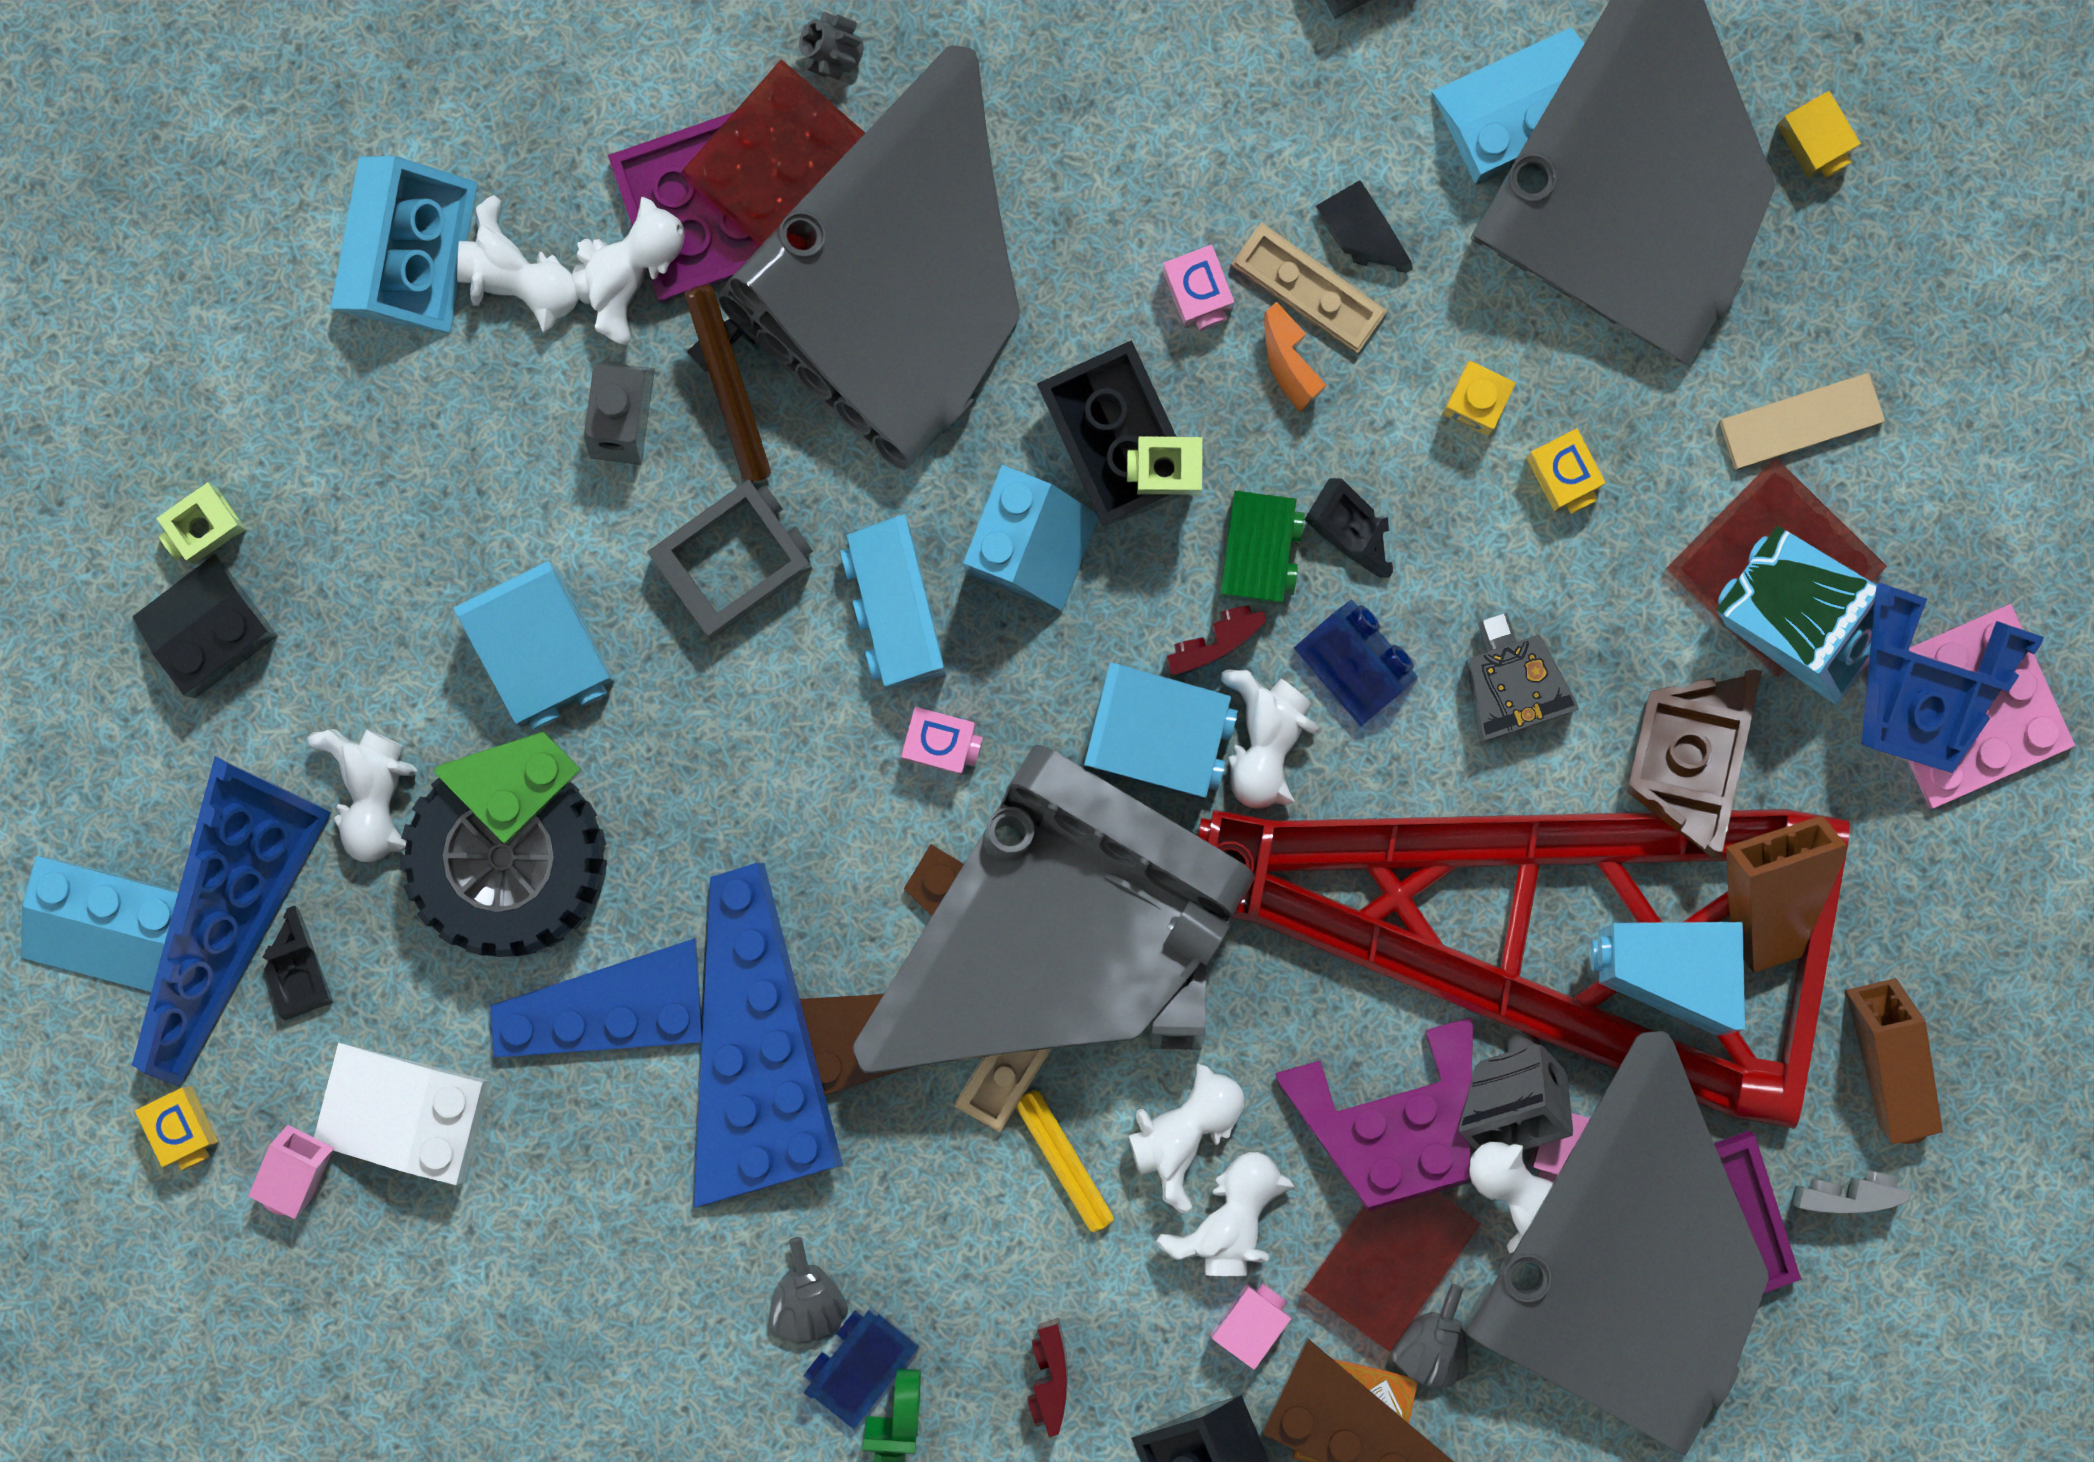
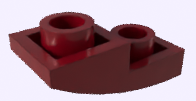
[1166,605,1266,679]
[1027,1318,1068,1437]

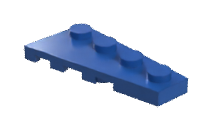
[490,938,703,1058]

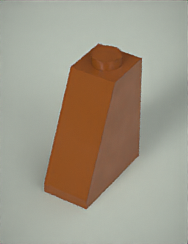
[1726,815,1847,973]
[1846,978,1943,1145]

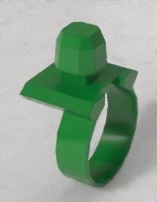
[862,1368,921,1462]

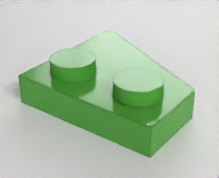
[433,732,582,844]

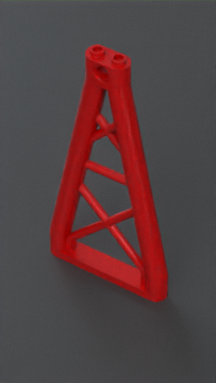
[1197,809,1850,1129]

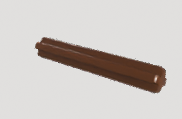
[685,284,771,483]

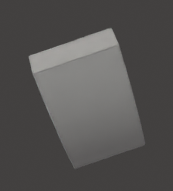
[1791,1170,1912,1213]

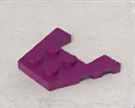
[1275,1017,1473,1212]

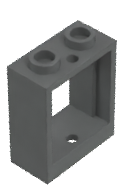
[647,479,813,640]

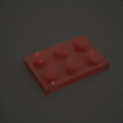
[1303,1192,1481,1352]

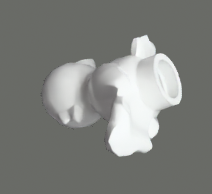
[457,195,579,332]
[572,197,685,345]
[1221,669,1320,809]
[307,729,418,862]
[1128,1064,1245,1214]
[1469,1142,1553,1263]
[1156,1152,1295,1276]

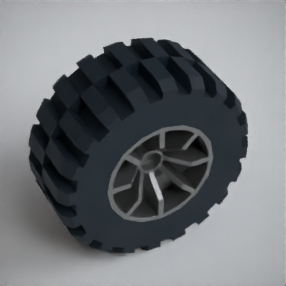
[399,778,607,957]

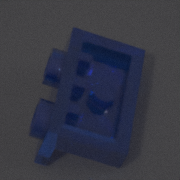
[1294,600,1418,727]
[803,1306,920,1429]

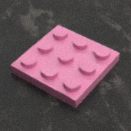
[1866,604,2075,809]

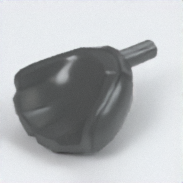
[769,1237,848,1343]
[1391,1284,1468,1388]

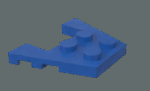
[1861,582,2044,773]

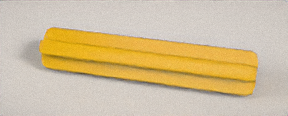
[1016,1090,1114,1233]

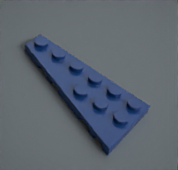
[132,756,331,1087]
[694,863,843,1208]

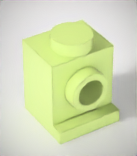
[1127,437,1203,496]
[157,482,247,564]

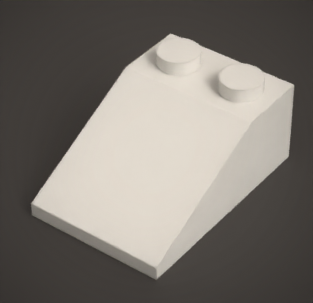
[314,1043,490,1185]

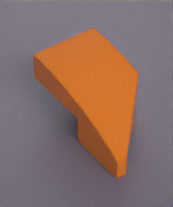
[1264,302,1327,413]

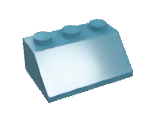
[1431,27,1585,185]
[330,156,478,333]
[840,514,947,690]
[21,856,178,992]

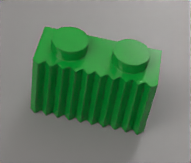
[1219,491,1305,606]

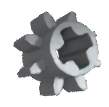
[799,12,864,80]

